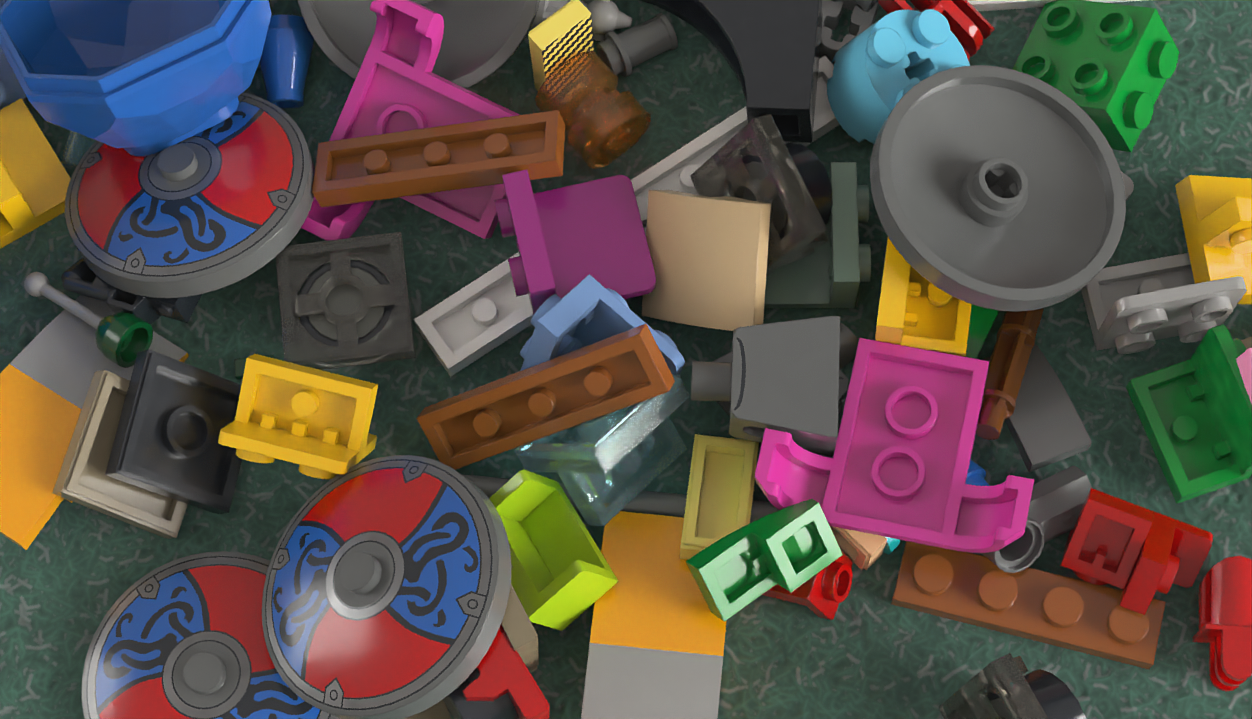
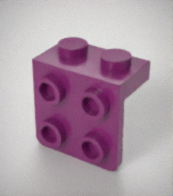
[494,170,656,315]

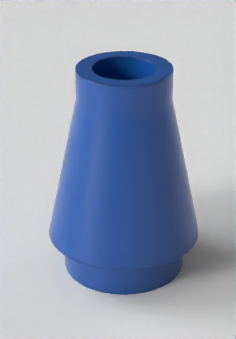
[259,15,314,108]

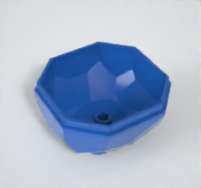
[0,0,272,157]

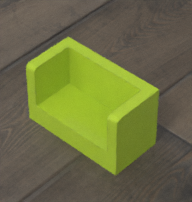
[489,469,619,631]

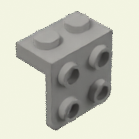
[1081,253,1247,354]

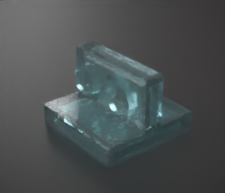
[514,374,691,526]

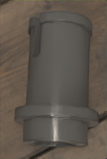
[596,12,678,78]

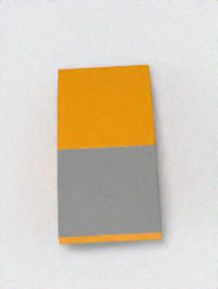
[0,295,189,550]
[581,510,727,719]

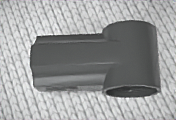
[982,465,1092,573]

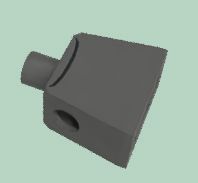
[691,316,840,456]

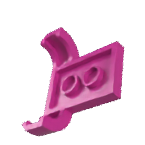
[301,0,519,245]
[755,338,1034,553]

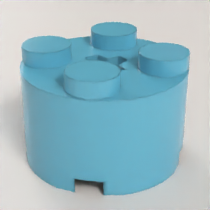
[827,9,970,144]

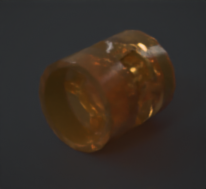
[535,51,651,169]

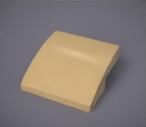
[642,190,771,331]

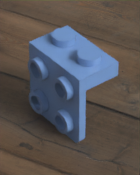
[520,274,685,423]

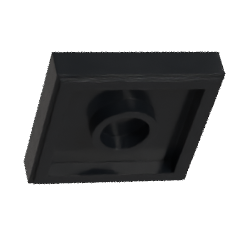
[105,349,242,514]

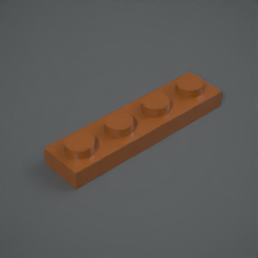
[312,110,565,207]
[416,324,675,470]
[891,541,1166,669]

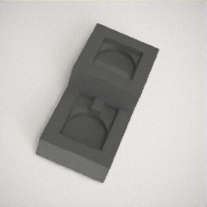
[982,343,1092,472]

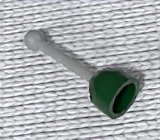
[24,272,153,368]

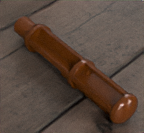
[976,308,1044,440]

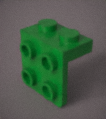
[1012,0,1180,152]
[1126,324,1252,503]

